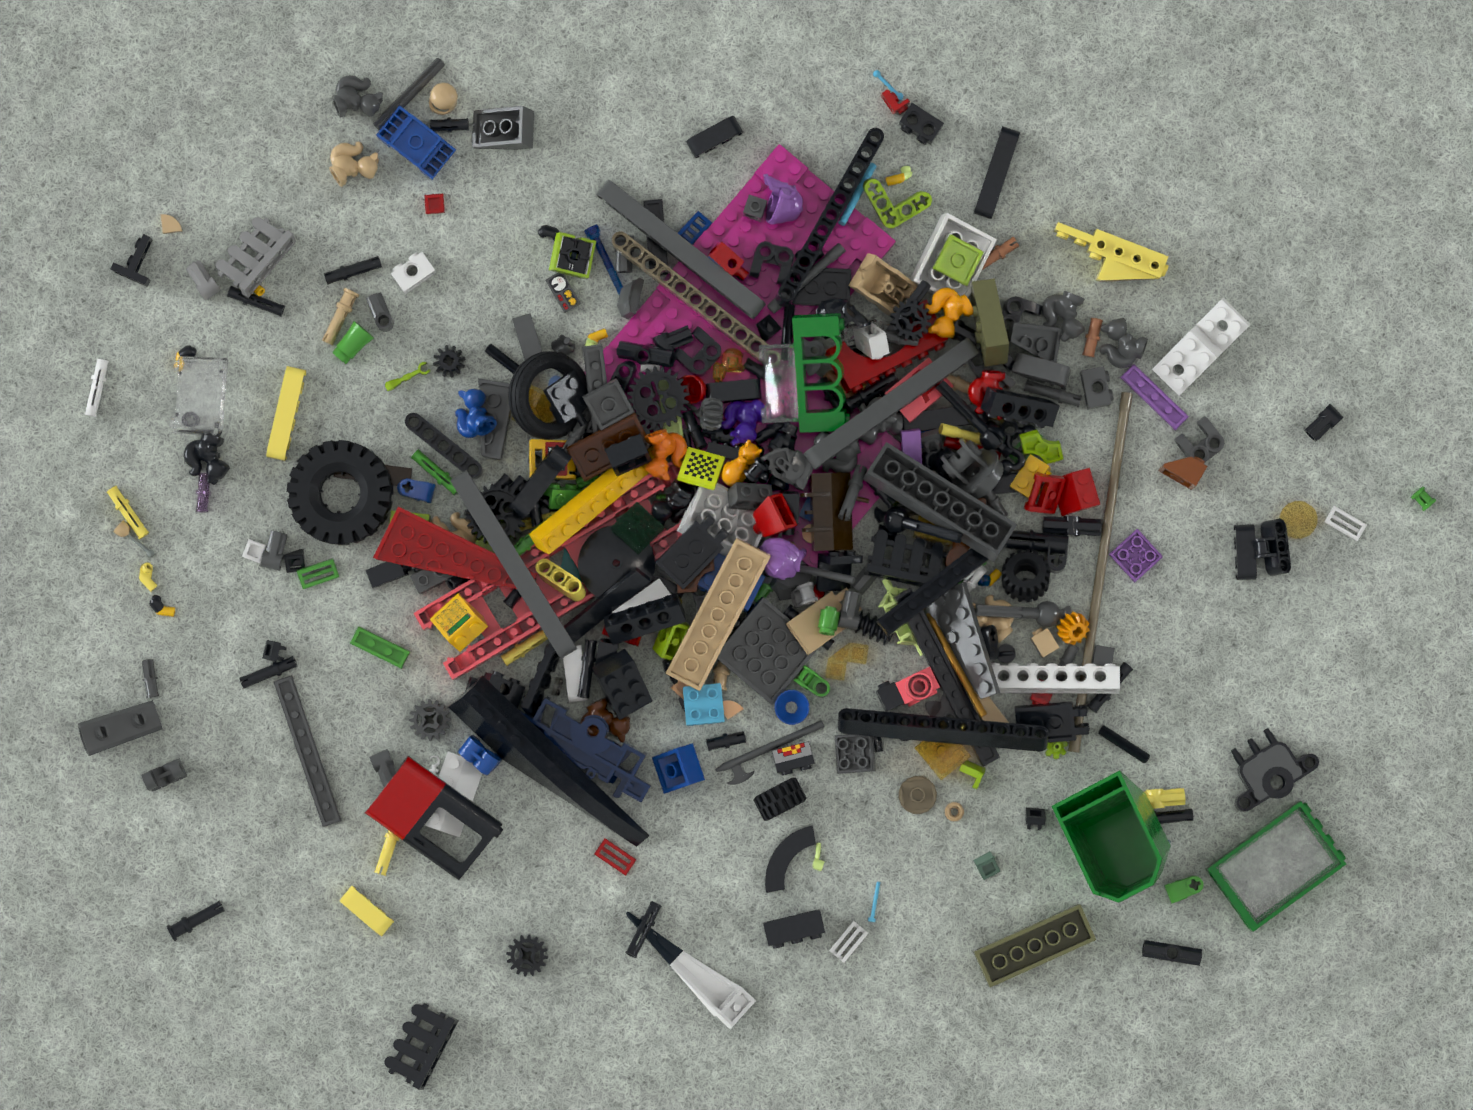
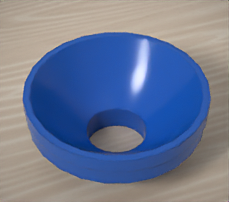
[774,690,809,725]

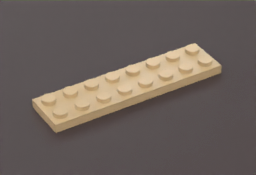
[665,537,771,691]

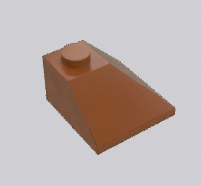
[1158,456,1208,490]

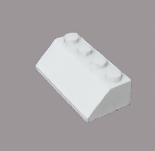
[425,751,482,837]

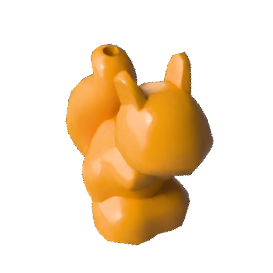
[925,287,973,338]
[720,440,762,487]

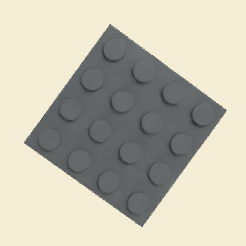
[717,596,818,705]

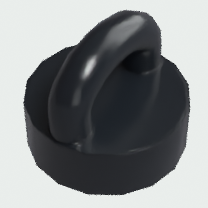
[997,644,1016,663]

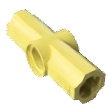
[1144,788,1186,809]

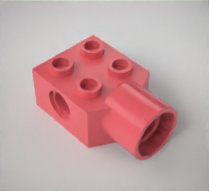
[895,667,940,707]

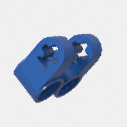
[458,735,503,775]

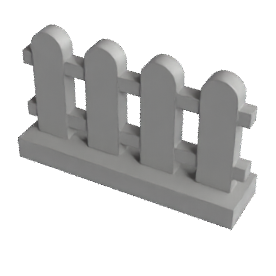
[216,217,296,298]

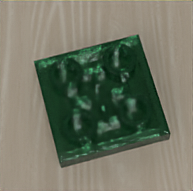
[611,502,665,555]

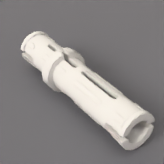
[84,359,109,417]

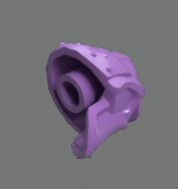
[763,174,803,224]
[760,538,807,580]

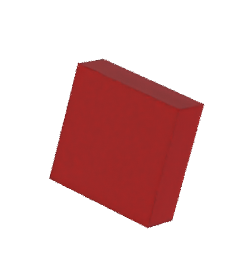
[424,193,445,214]

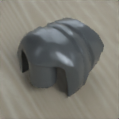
[551,334,575,355]

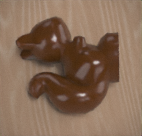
[580,697,630,743]

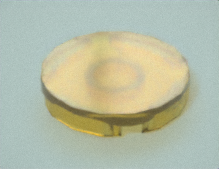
[1279,501,1317,539]

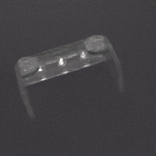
[759,344,799,423]

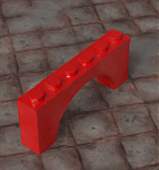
[825,299,949,394]

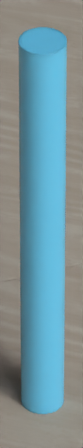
[838,163,876,226]

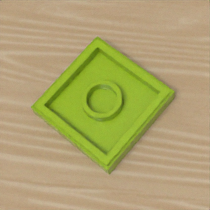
[932,234,984,286]

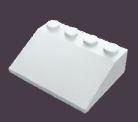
[910,213,997,298]
[677,483,762,556]

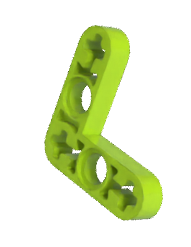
[863,178,932,228]

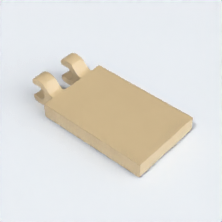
[786,588,862,655]

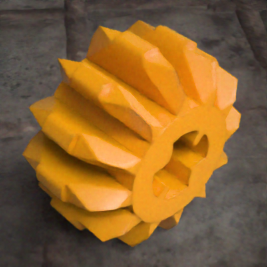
[1057,611,1090,645]

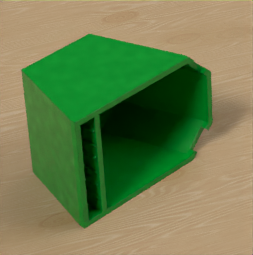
[1051,770,1171,903]

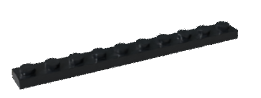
[893,588,1000,767]

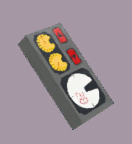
[545,273,581,313]

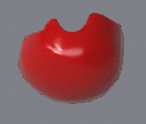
[678,375,706,404]

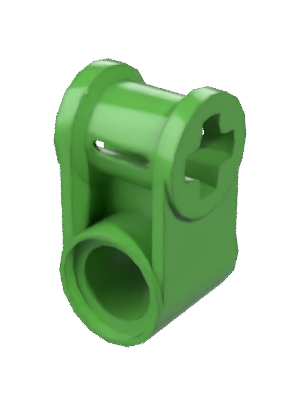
[793,665,830,698]
[1164,876,1204,904]

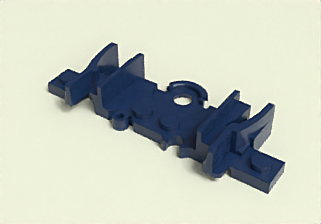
[518,696,651,802]

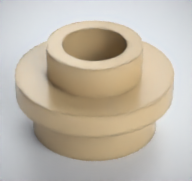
[945,802,964,821]

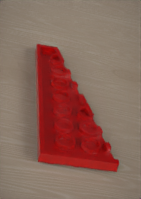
[373,507,537,589]

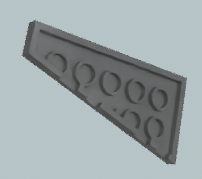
[923,582,1000,699]

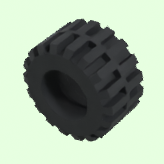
[1002,549,1050,603]
[753,778,807,821]

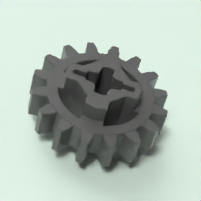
[409,699,451,741]

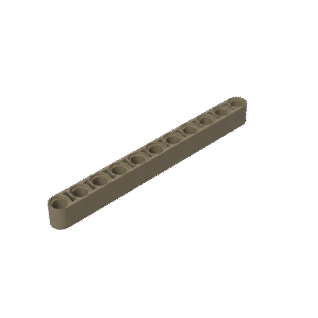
[612,231,780,369]

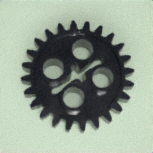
[627,366,690,429]
[465,483,528,544]

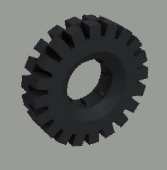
[286,440,394,545]

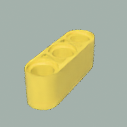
[535,559,586,601]
[339,886,394,936]

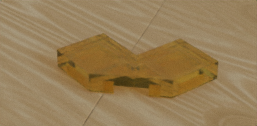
[825,643,869,681]

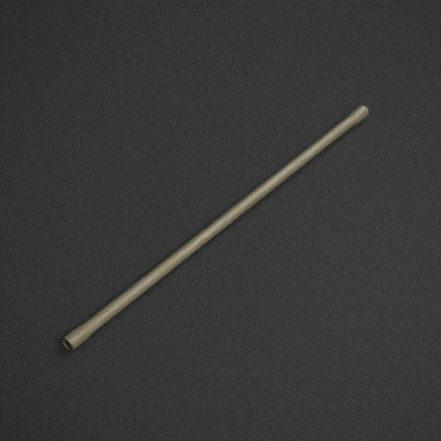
[1068,392,1133,753]

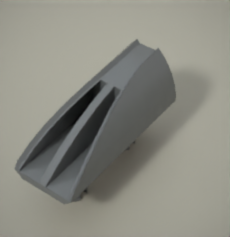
[78,700,163,756]

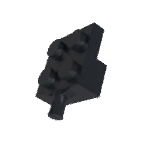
[543,370,588,427]

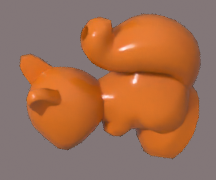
[644,429,687,481]

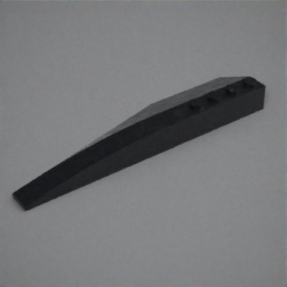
[448,675,649,847]

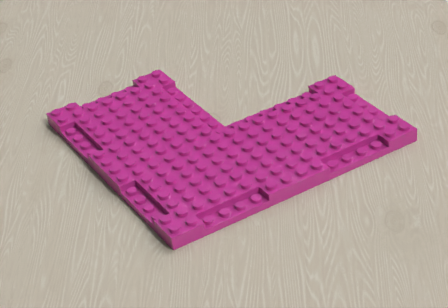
[584,144,901,568]

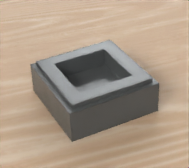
[1092,645,1115,666]

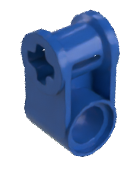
[397,479,436,503]

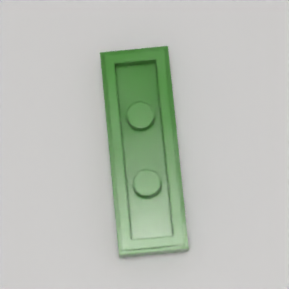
[350,626,410,669]

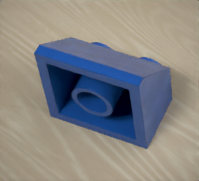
[652,743,705,794]

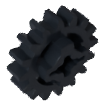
[889,299,932,342]
[506,934,549,977]

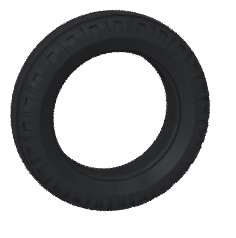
[508,351,588,440]

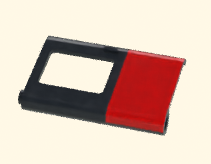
[364,756,503,880]

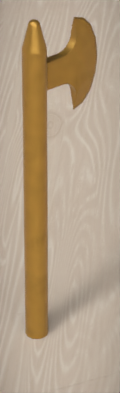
[926,613,987,718]

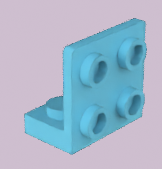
[683,683,725,726]

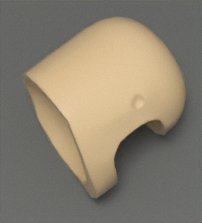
[429,83,458,115]

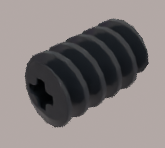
[855,610,894,646]

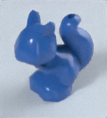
[455,389,497,438]

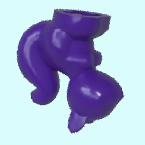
[721,399,769,446]

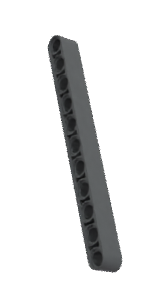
[596,180,766,319]
[804,337,980,469]
[450,470,577,659]

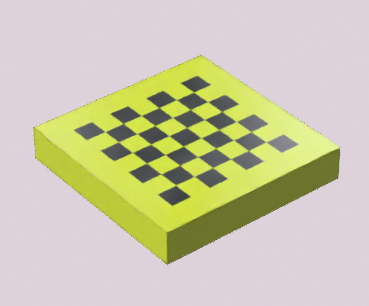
[677,447,725,490]

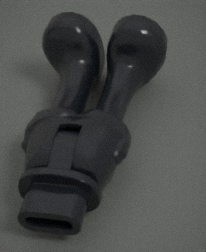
[758,422,798,491]

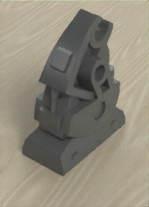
[761,448,813,490]

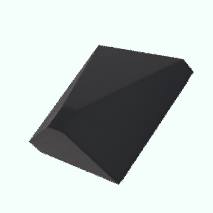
[756,314,782,342]
[284,549,305,573]

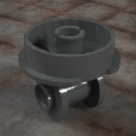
[940,438,1003,499]

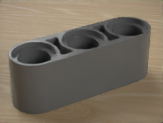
[512,313,542,360]

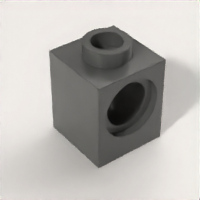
[743,194,767,222]

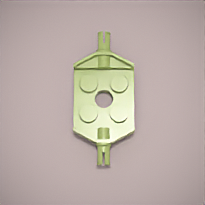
[878,579,923,656]

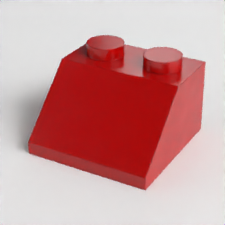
[1058,468,1100,516]

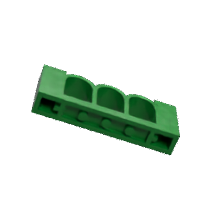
[792,313,851,433]

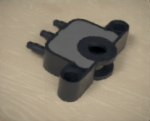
[1231,728,1319,812]

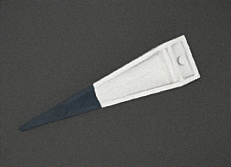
[626,912,756,1029]

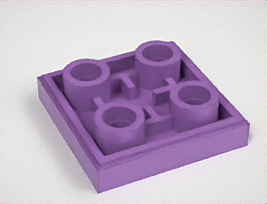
[1109,529,1163,583]

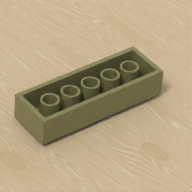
[973,904,1096,987]

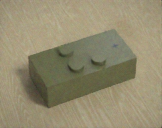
[970,278,1009,366]

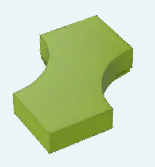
[1019,430,1064,464]

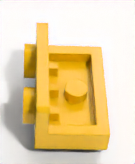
[1010,454,1052,499]

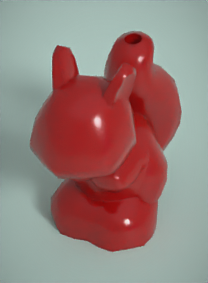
[968,370,1005,420]

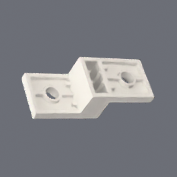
[1152,298,1251,396]

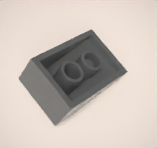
[472,106,534,150]

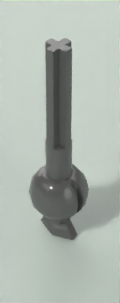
[974,601,1071,627]

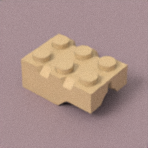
[848,253,918,316]

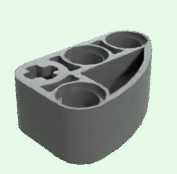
[1011,353,1071,389]

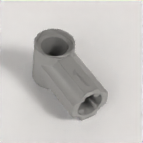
[186,260,221,301]

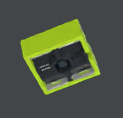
[549,232,596,279]

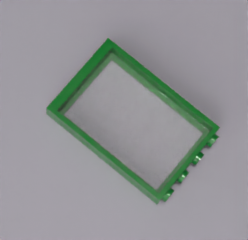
[1205,801,1346,932]

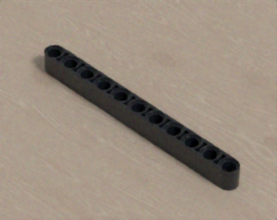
[776,128,884,307]
[837,708,1049,752]

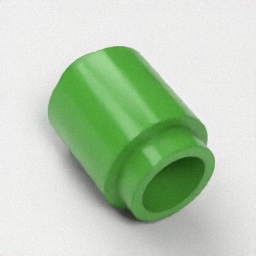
[818,606,840,636]

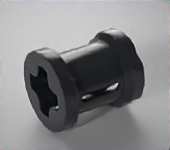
[744,457,769,483]

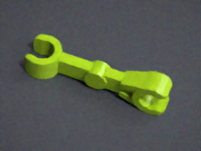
[385,362,430,391]

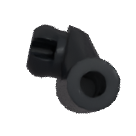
[538,225,559,241]

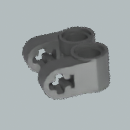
[1174,416,1225,462]
[141,758,187,792]

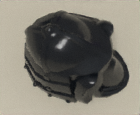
[816,297,872,340]

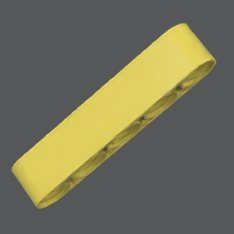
[266,366,306,461]

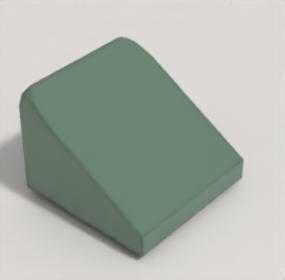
[973,851,1001,880]

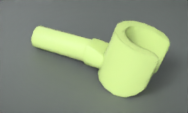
[812,843,825,871]

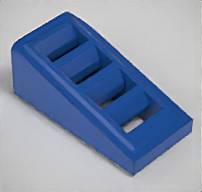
[678,211,712,245]

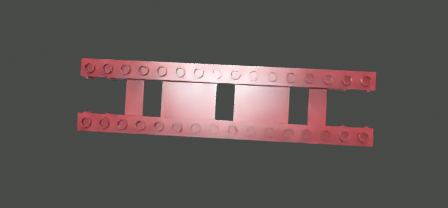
[413,461,682,680]

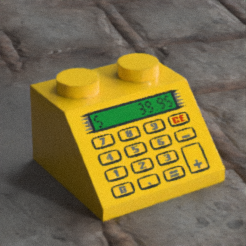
[430,593,488,652]

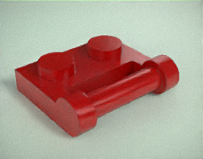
[1024,472,1066,514]

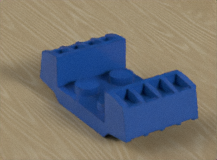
[376,105,456,180]

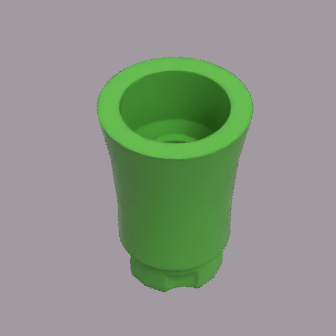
[332,321,374,364]

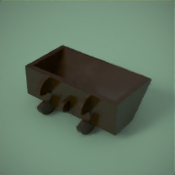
[800,472,853,551]

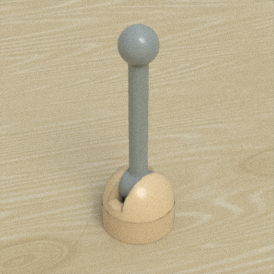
[113,520,154,557]

